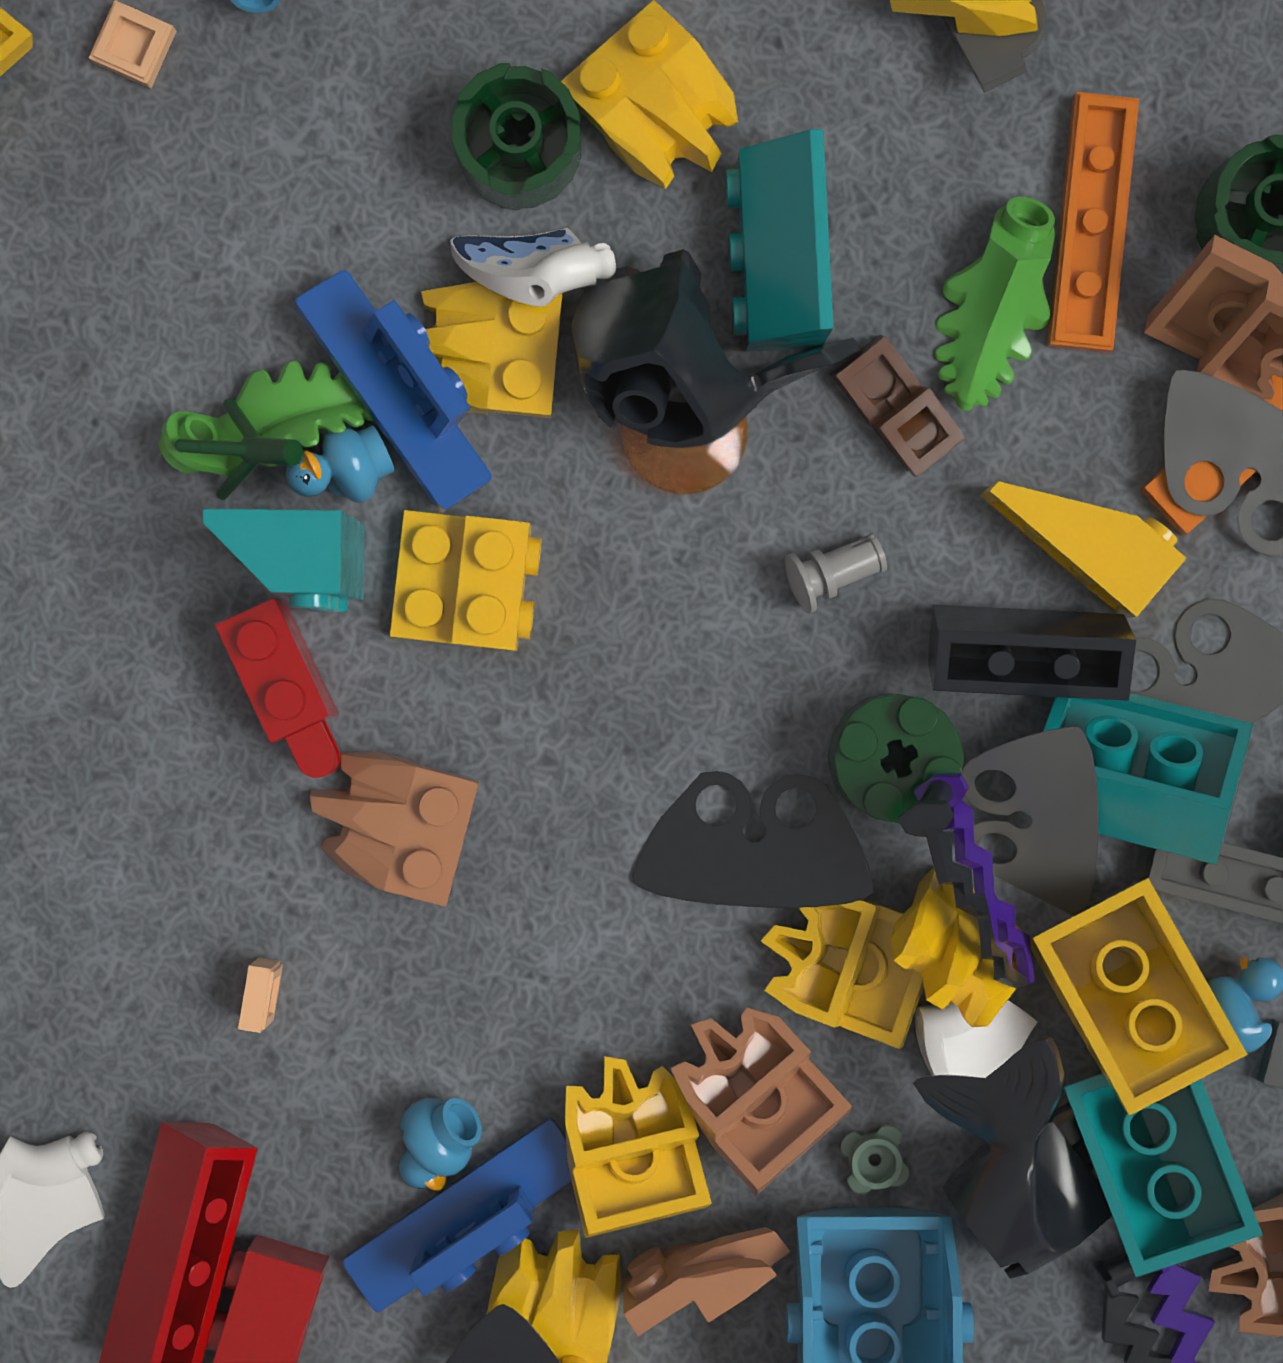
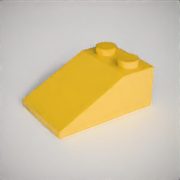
[1031,878,1248,1116]

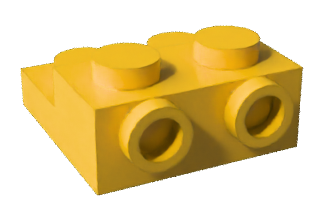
[390,510,542,651]

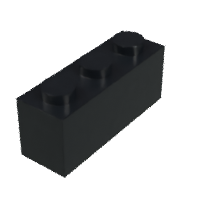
[928,604,1136,701]

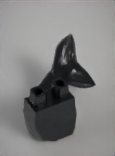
[571,249,861,448]
[913,1037,1112,1279]

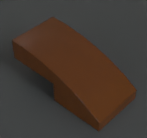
[830,335,966,477]

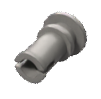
[784,533,887,614]

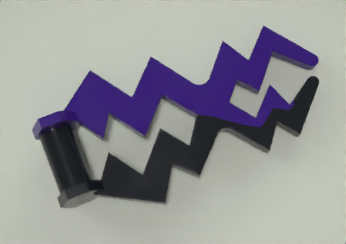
[898,773,1034,988]
[1093,1253,1215,1363]

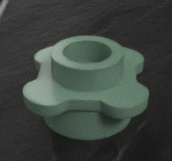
[840,1124,909,1194]

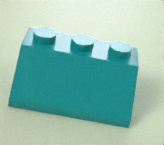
[725,129,833,352]
[203,509,365,612]
[1024,693,1254,865]
[1064,1072,1263,1277]

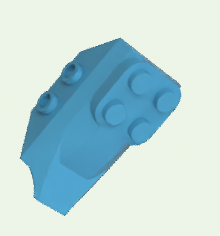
[785,1207,974,1363]

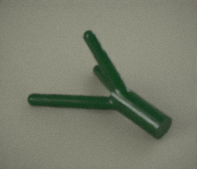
[175,398,303,500]

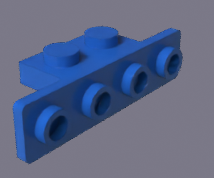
[294,270,492,512]
[343,1118,571,1312]

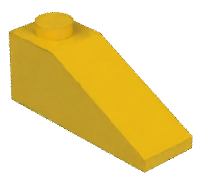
[980,481,1186,618]

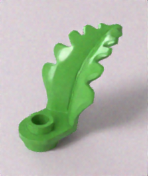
[934,197,1055,411]
[159,361,374,476]

